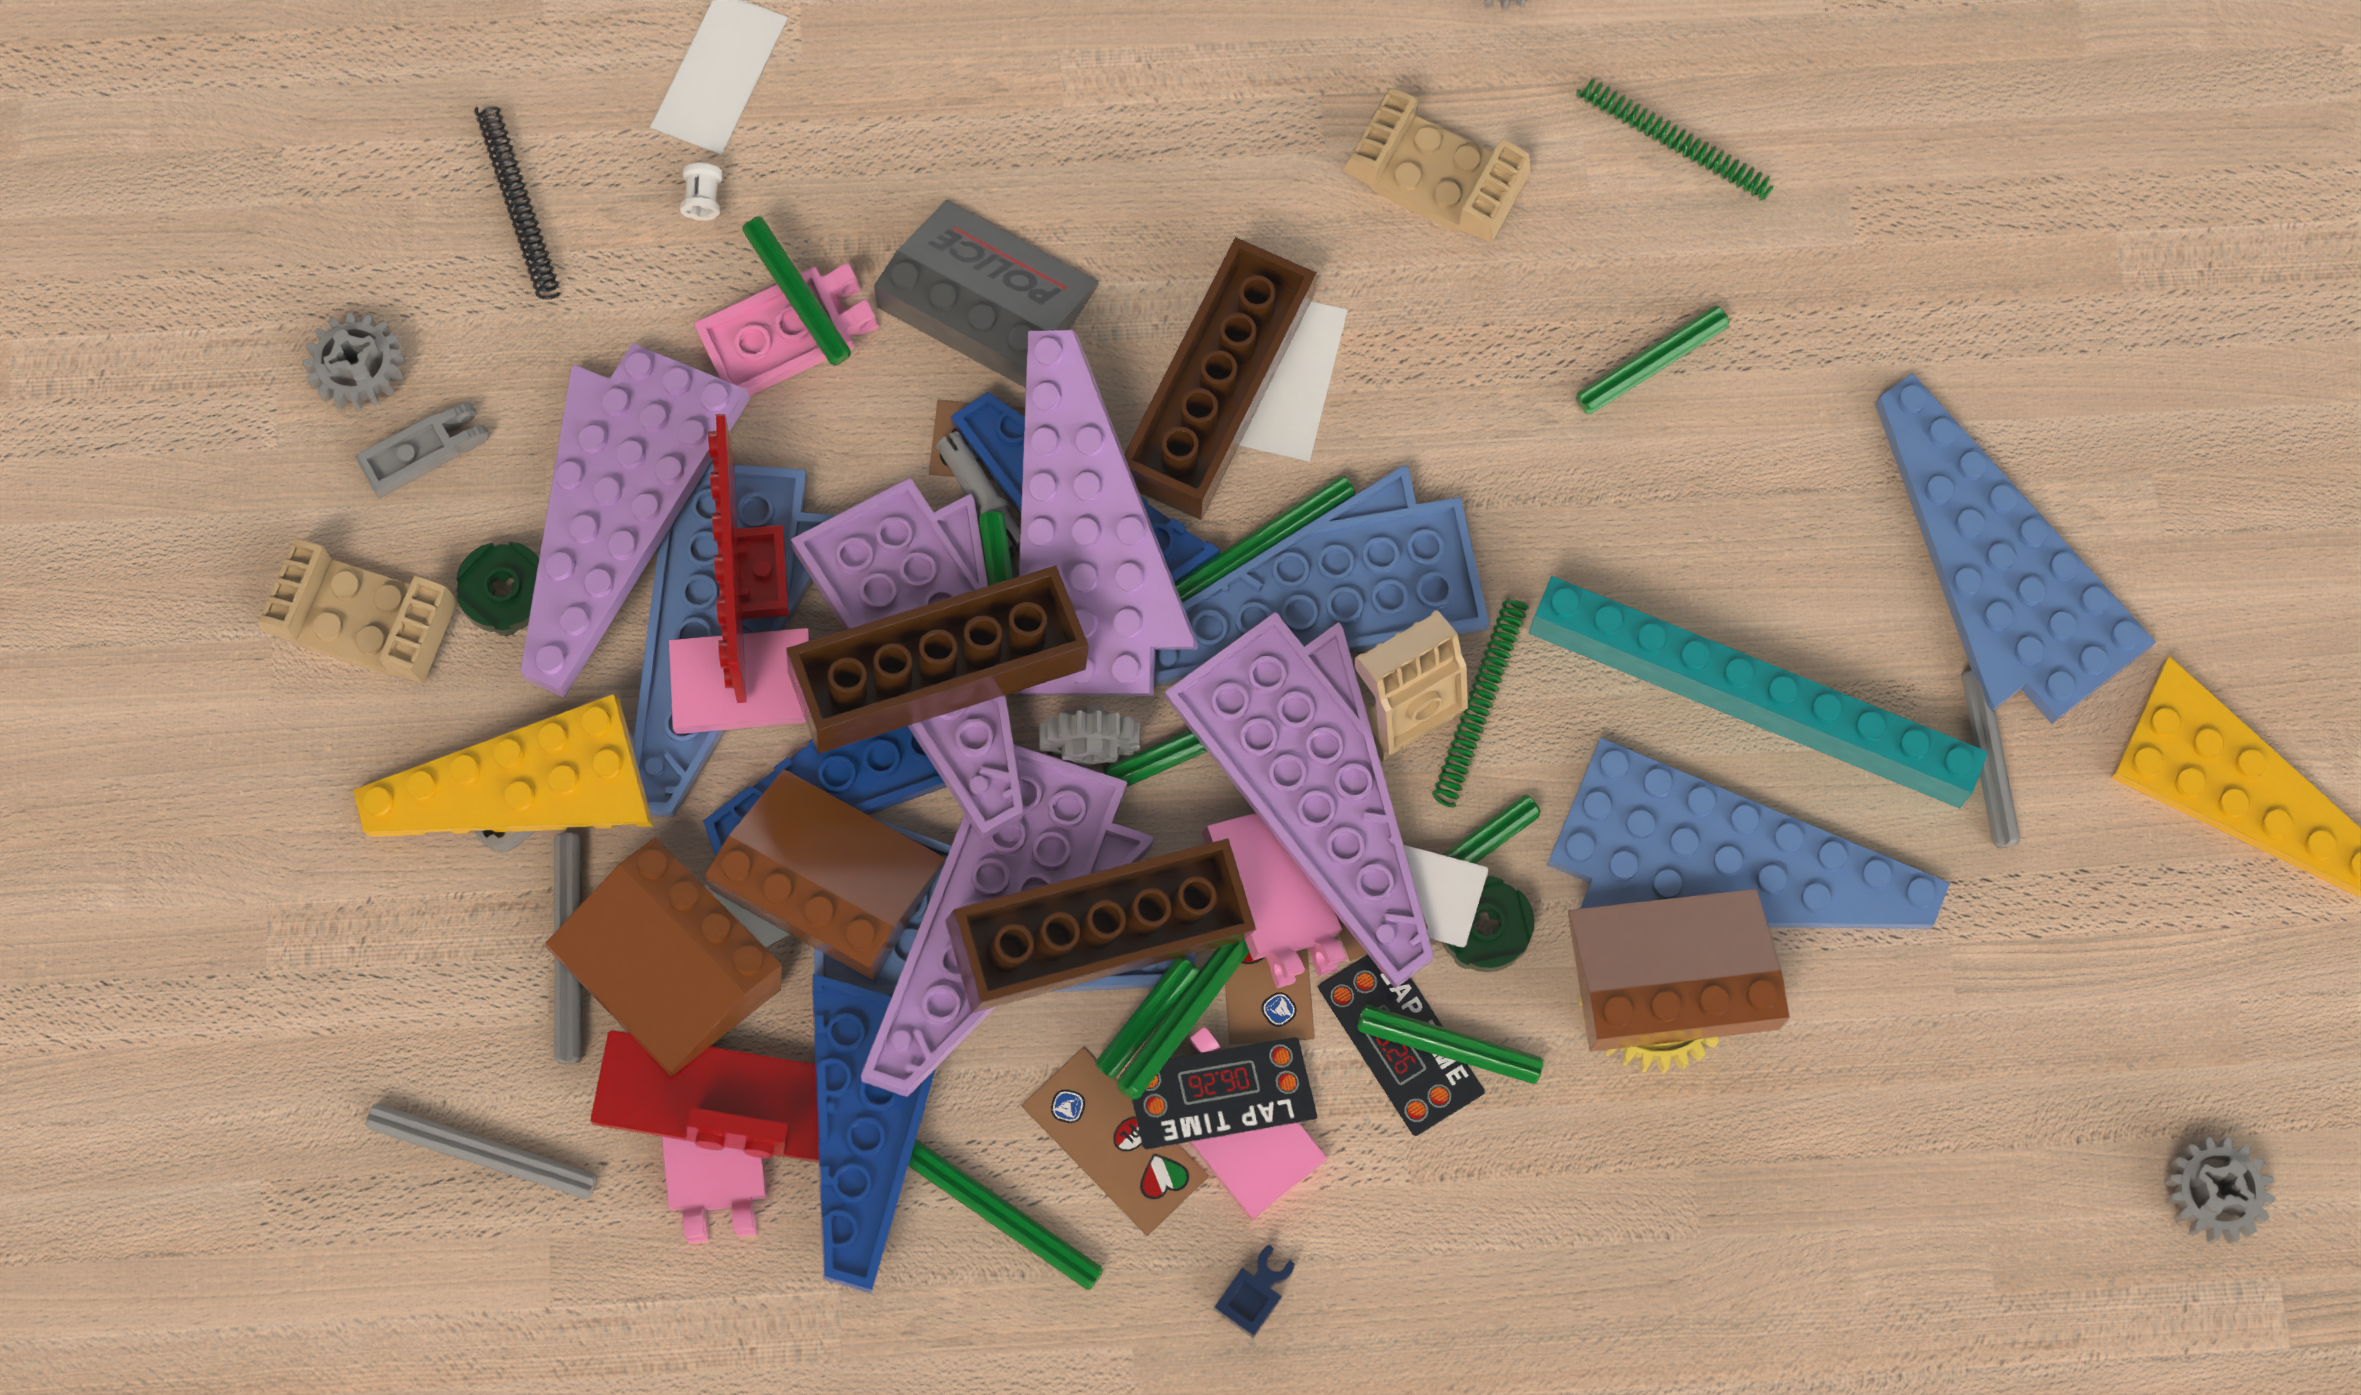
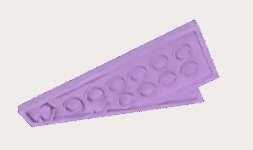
[1014,330,1198,696]
[520,343,751,698]
[791,478,1024,841]
[1164,612,1434,989]
[861,744,1154,1097]

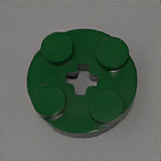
[456,542,539,636]
[1442,876,1534,972]

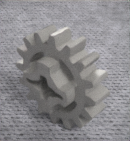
[303,313,406,411]
[1039,705,1140,767]
[2164,1137,2275,1244]

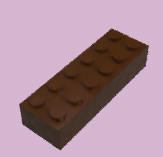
[1124,237,1317,520]
[786,565,1089,754]
[945,838,1256,1013]

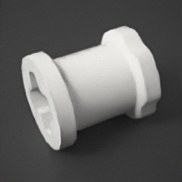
[680,163,723,220]

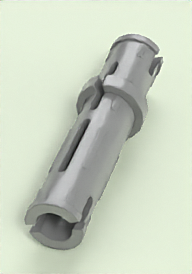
[935,432,1021,557]

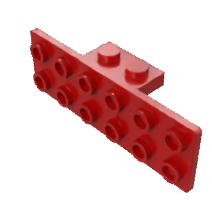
[708,414,789,703]
[590,1030,819,1163]

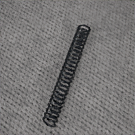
[474,106,561,300]

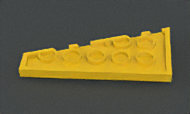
[2111,656,2361,898]
[353,694,654,837]

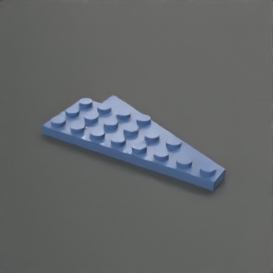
[1875,373,2156,724]
[1154,465,1489,687]

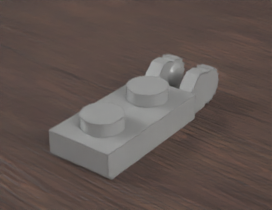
[355,402,490,499]

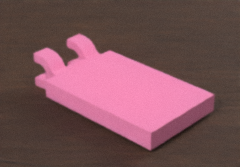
[694,262,879,396]
[669,628,827,734]
[1201,813,1347,988]
[1169,1027,1328,1221]
[662,1137,767,1244]

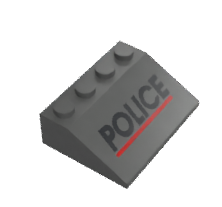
[874,200,1099,388]

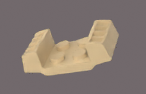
[1342,88,1531,243]
[258,538,458,684]
[1355,610,1468,762]

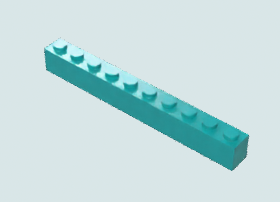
[1529,576,1988,809]

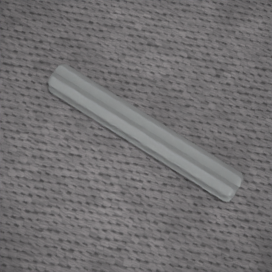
[1961,671,2020,848]

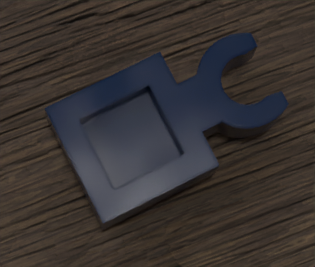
[1214,1245,1295,1339]

